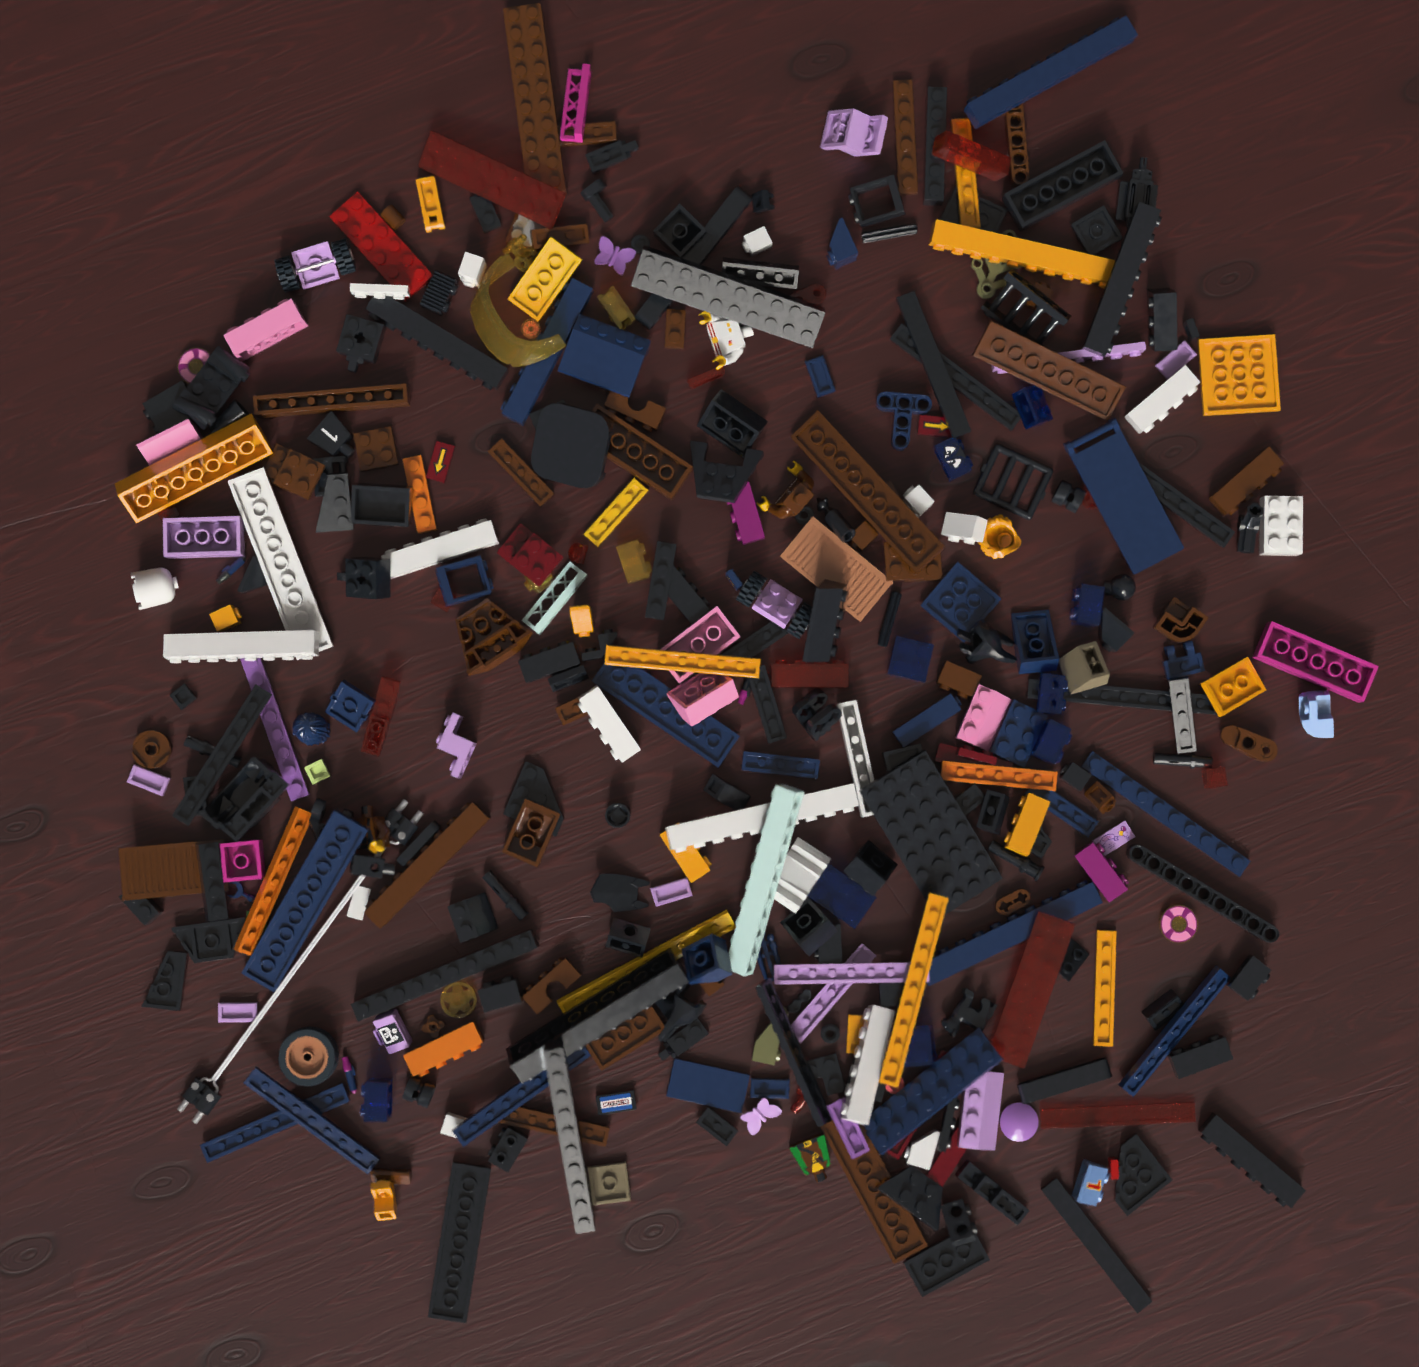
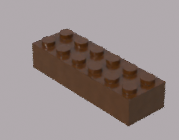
[592,404,693,501]

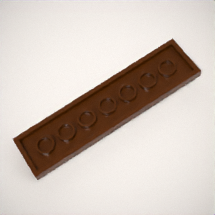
[972,320,1126,421]
[820,1119,928,1264]

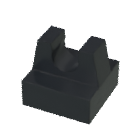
[752,190,775,213]

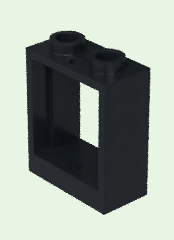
[848,175,906,228]

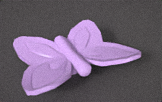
[740,1098,782,1135]

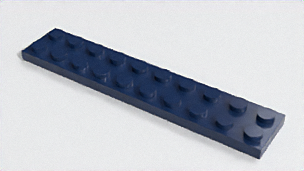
[242,809,369,993]

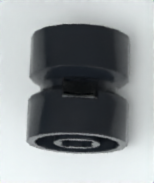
[1051,479,1086,513]
[605,803,631,828]
[402,1075,437,1108]

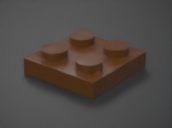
[354,426,399,472]

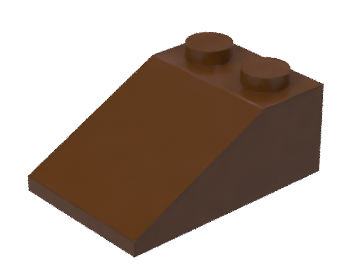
[502,799,561,867]

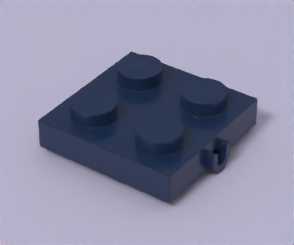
[325,680,376,733]

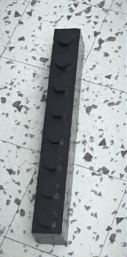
[1082,202,1162,357]
[365,296,509,390]

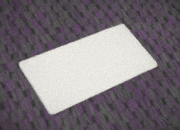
[347,886,371,920]

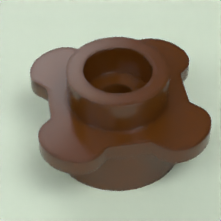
[422,1015,445,1038]

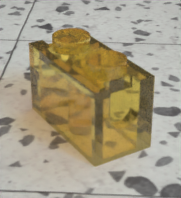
[597,286,635,330]
[616,539,652,584]

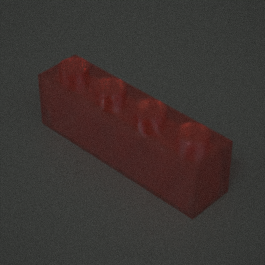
[932,130,1011,181]
[771,660,849,688]

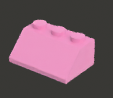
[137,419,203,466]
[666,673,739,726]
[955,684,1012,751]

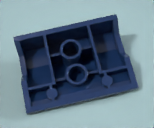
[558,314,651,398]

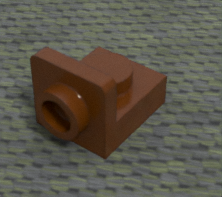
[1084,781,1116,814]

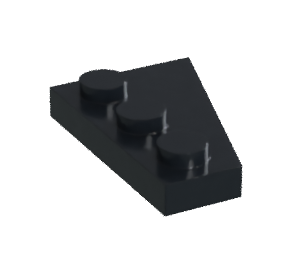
[315,472,354,533]

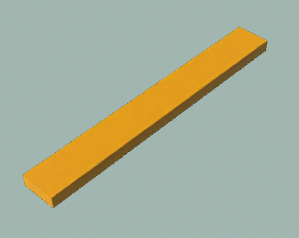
[605,645,760,678]

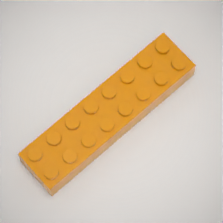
[115,413,273,523]

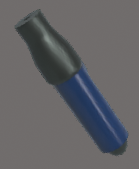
[216,556,246,585]

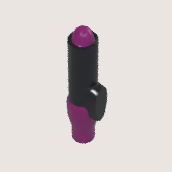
[738,677,751,705]

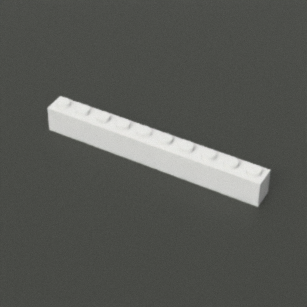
[665,783,859,853]

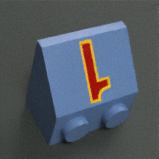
[1071,1159,1110,1206]

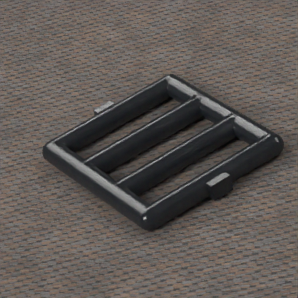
[973,444,1053,520]

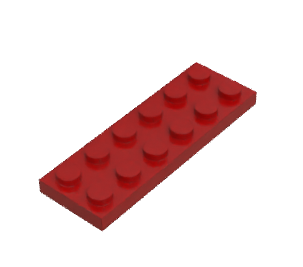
[329,191,433,302]

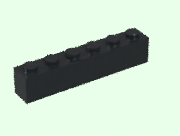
[923,87,947,206]
[1198,1112,1306,1208]

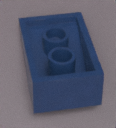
[1011,610,1059,674]

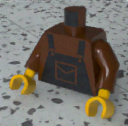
[353,806,390,854]

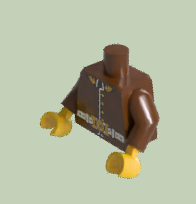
[757,461,814,519]

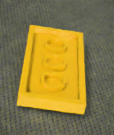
[508,236,583,322]

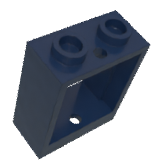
[435,555,493,607]

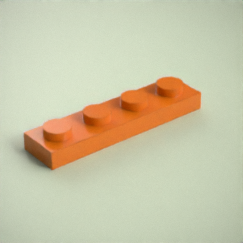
[402,455,437,534]

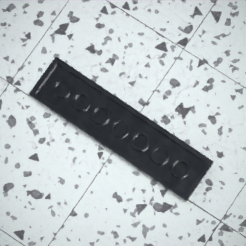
[428,1162,491,1323]

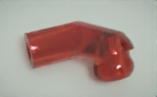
[790,1086,807,1114]

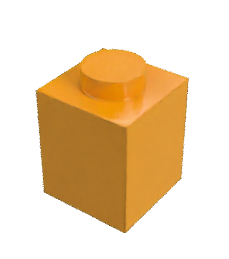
[209,605,242,633]

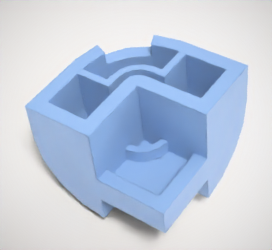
[1299,690,1334,738]

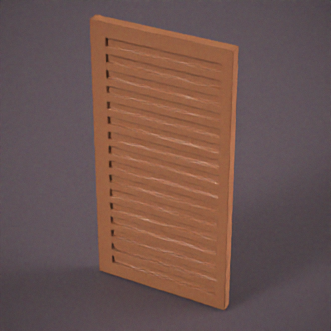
[780,516,893,622]

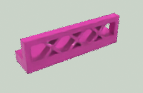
[560,64,591,143]

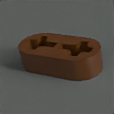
[995,889,1030,915]

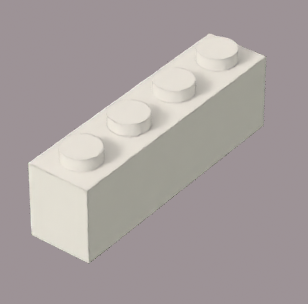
[1125,365,1200,434]
[578,685,641,762]

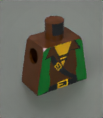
[789,1132,831,1182]

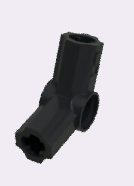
[1236,503,1264,553]

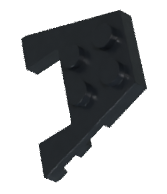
[690,441,764,503]

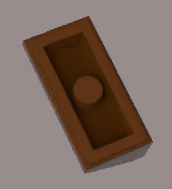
[370,1168,412,1185]

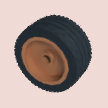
[279,1027,339,1086]

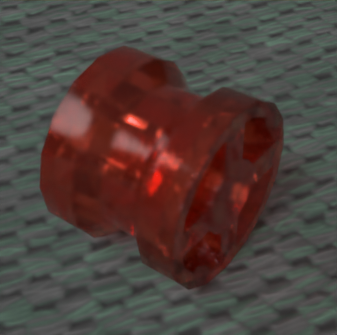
[1082,491,1097,510]

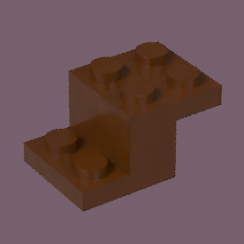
[265,444,326,500]
[884,542,942,582]

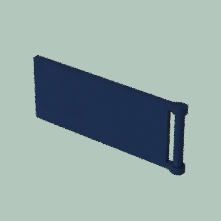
[1063,417,1184,575]

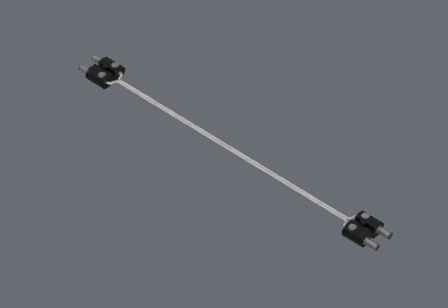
[177,799,423,1124]

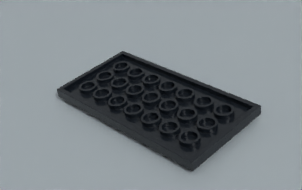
[859,750,1003,915]

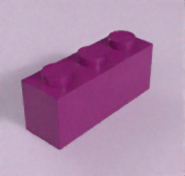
[727,482,765,545]
[1074,840,1129,902]

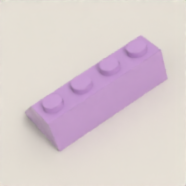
[957,1071,1004,1150]

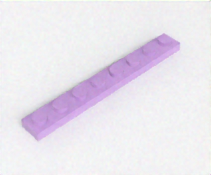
[991,342,1146,374]
[774,962,930,984]

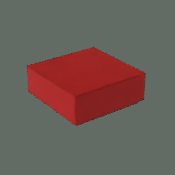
[1108,1157,1119,1180]

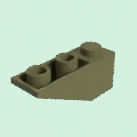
[752,1006,789,1065]

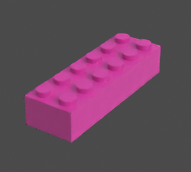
[1252,621,1379,703]

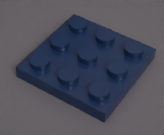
[920,562,1001,643]

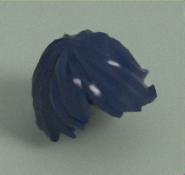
[292,712,330,746]

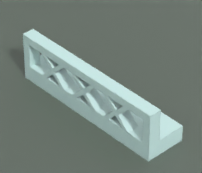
[522,561,588,635]

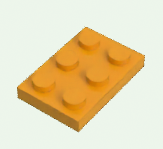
[1200,657,1266,717]

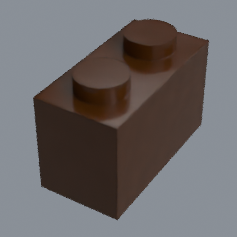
[936,661,982,699]

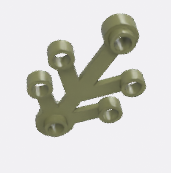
[971,230,1022,299]

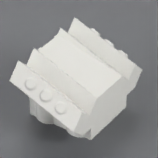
[774,837,831,913]

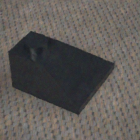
[1097,608,1134,653]

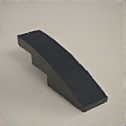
[955,1160,1030,1226]

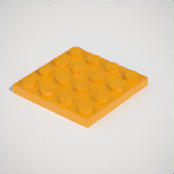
[1198,334,1281,416]

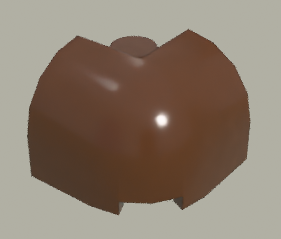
[1153,597,1209,642]

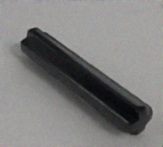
[861,223,918,243]
[877,591,902,647]

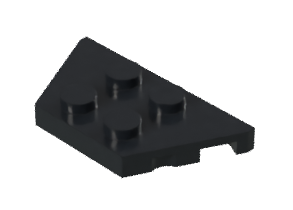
[172,917,246,963]
[876,1166,943,1231]

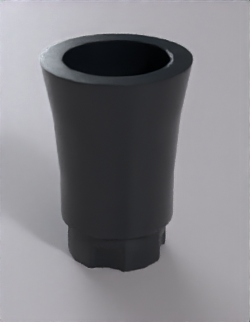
[208,399,249,433]

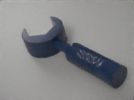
[228,881,256,903]

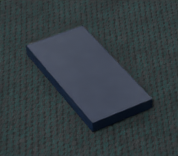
[666,1058,750,1113]

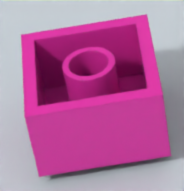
[220,840,266,882]

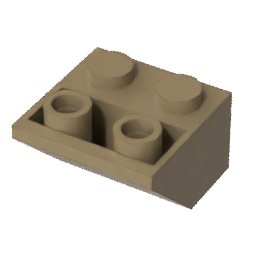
[1058,641,1110,694]

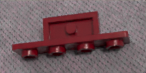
[935,743,1013,768]

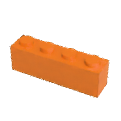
[403,1020,484,1077]

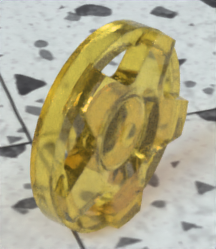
[440,982,477,1018]

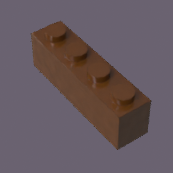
[1209,447,1284,516]

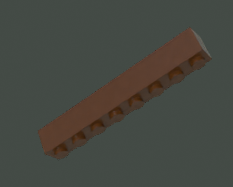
[253,384,410,418]
[364,802,491,929]

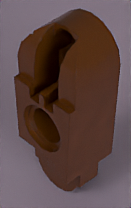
[1220,725,1278,762]

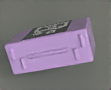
[373,1008,412,1054]

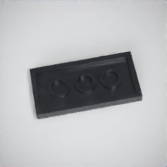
[903,1228,990,1297]

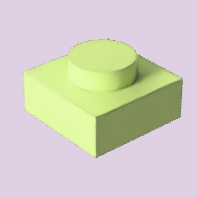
[304,759,331,785]

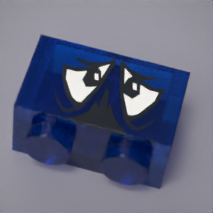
[933,437,973,482]

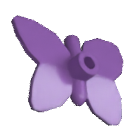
[594,236,636,275]

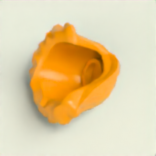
[978,514,1021,559]

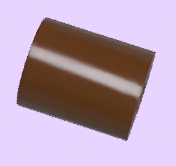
[381,204,406,230]

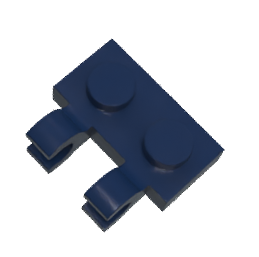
[1162,641,1205,680]

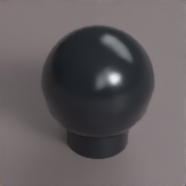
[1104,574,1136,601]

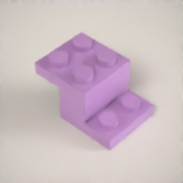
[820,108,888,157]
[436,713,477,778]

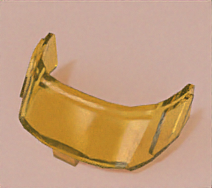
[471,253,566,367]

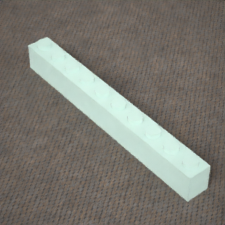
[728,784,804,976]

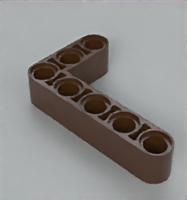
[971,95,1029,188]

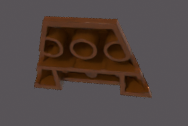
[455,599,533,676]

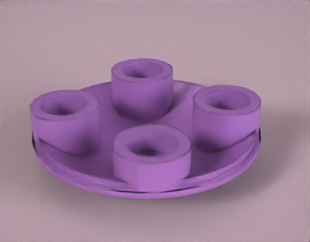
[1000,1103,1038,1142]

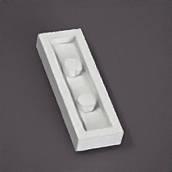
[350,283,410,300]

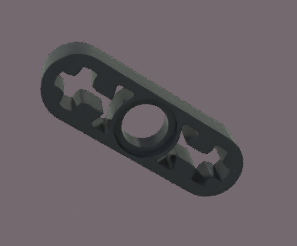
[396,820,442,867]

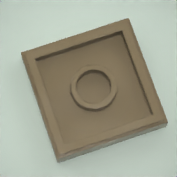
[588,1161,631,1206]

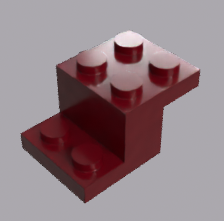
[496,523,564,587]

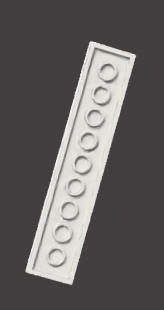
[228,467,334,660]

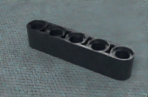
[1017,1057,1113,1104]

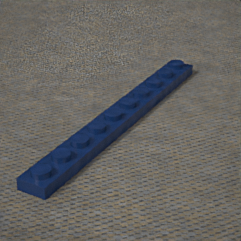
[1081,751,1251,877]

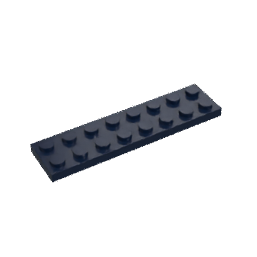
[592,662,740,768]
[863,1028,1004,1155]

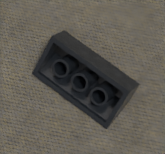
[802,579,849,662]

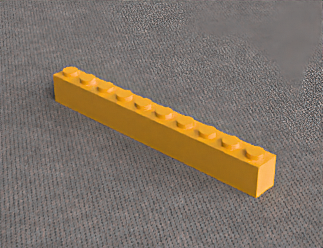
[928,219,1115,288]

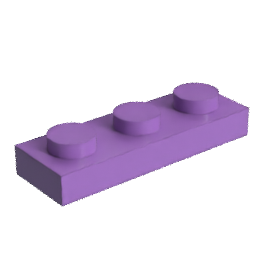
[826,1097,870,1159]

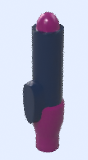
[342,1056,357,1094]

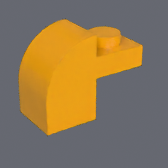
[371,1180,397,1221]

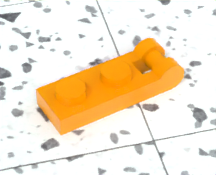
[416,176,445,232]

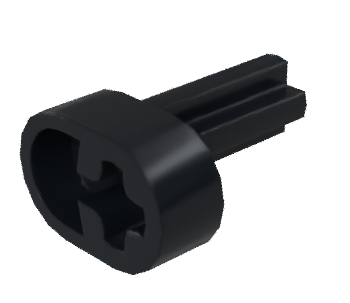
[580,178,614,223]

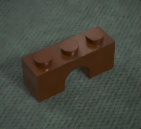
[604,391,666,432]
[522,957,582,1014]

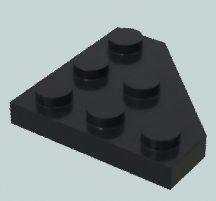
[503,761,564,837]
[1114,1133,1172,1216]

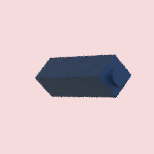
[892,694,962,748]

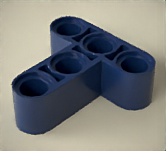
[876,392,932,451]

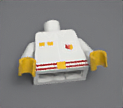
[698,311,754,370]

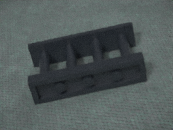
[981,269,1072,346]

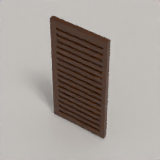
[118,839,229,901]

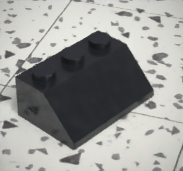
[697,389,768,458]

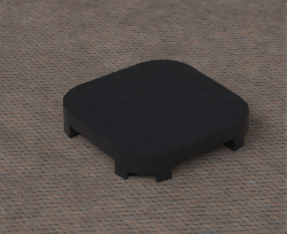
[531,403,614,488]

